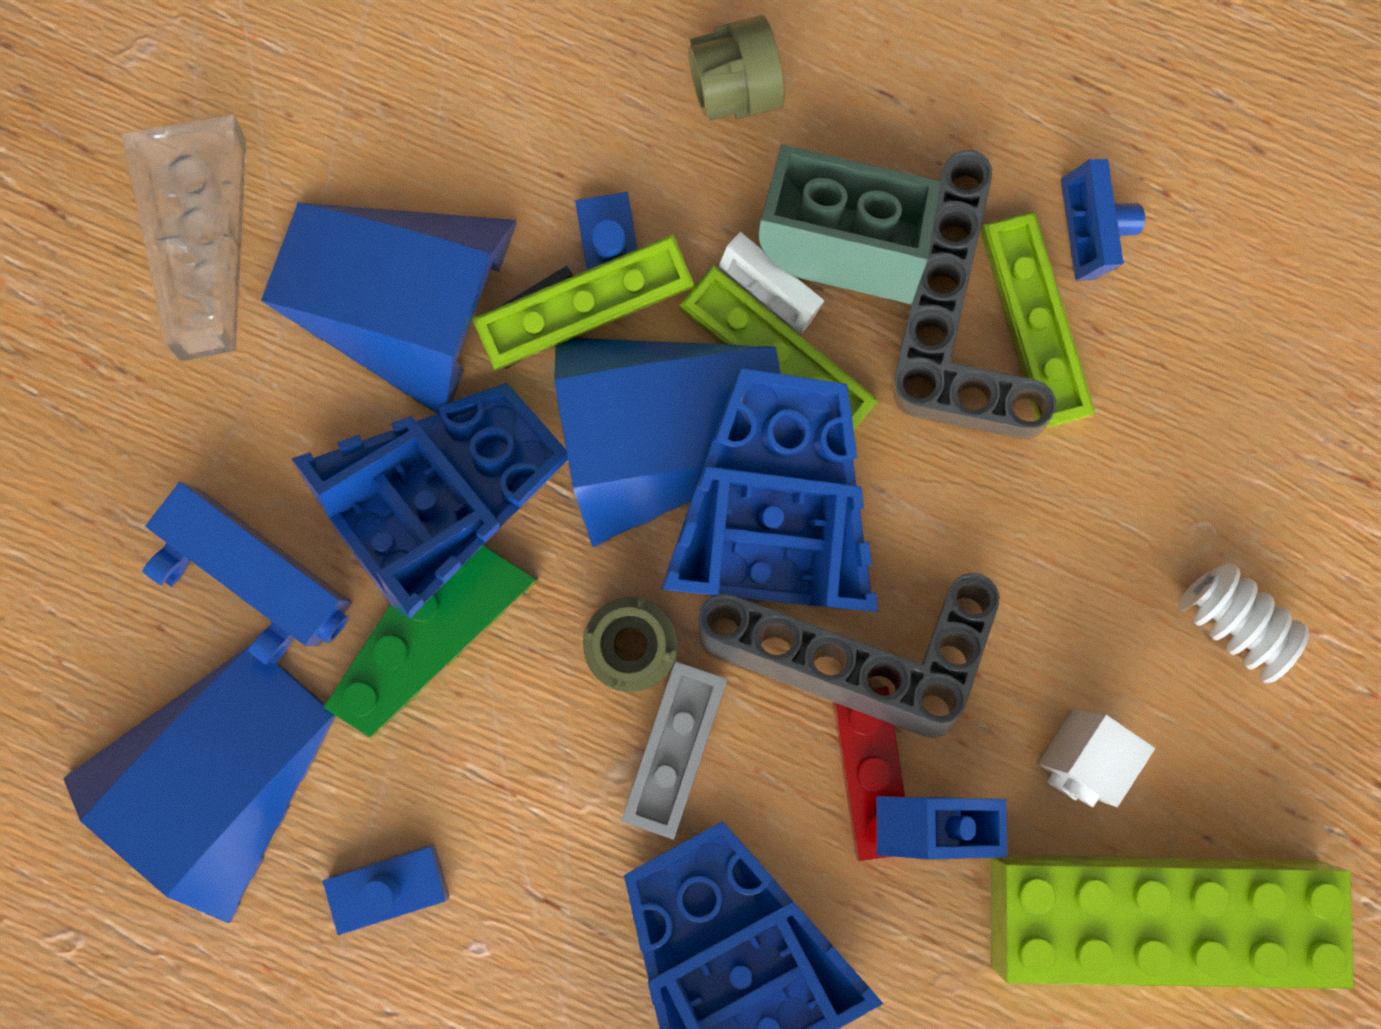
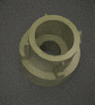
[688,15,784,121]
[583,597,678,692]

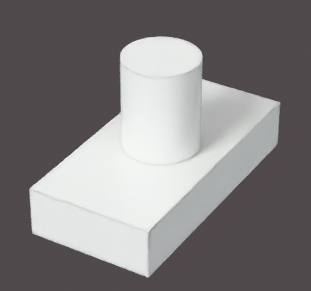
[718,232,824,335]

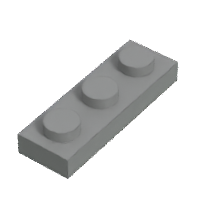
[621,661,727,840]

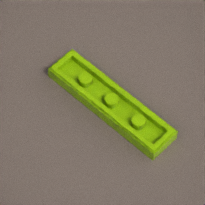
[980,211,1095,428]
[472,235,694,371]
[679,265,879,430]

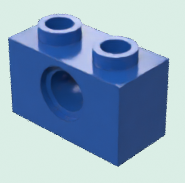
[876,796,1008,860]

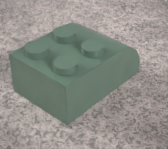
[759,144,941,305]

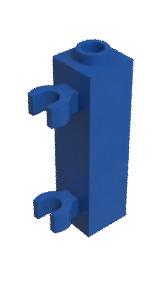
[142,482,352,665]

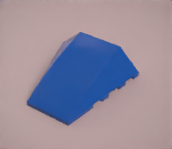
[261,202,517,414]
[554,338,781,547]
[660,368,878,612]
[292,383,568,618]
[63,644,336,923]
[624,821,884,1029]

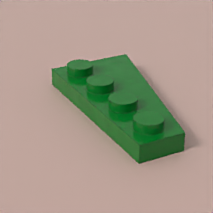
[323,546,538,737]

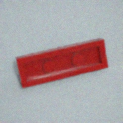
[833,686,905,861]

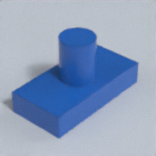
[1061,159,1145,281]
[575,192,637,270]
[323,844,449,935]

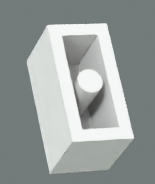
[1037,710,1155,807]

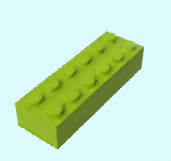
[991,855,1354,989]

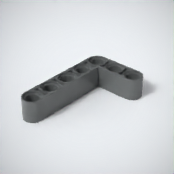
[894,150,1056,439]
[699,573,1000,738]

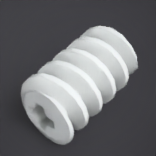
[1178,563,1310,683]

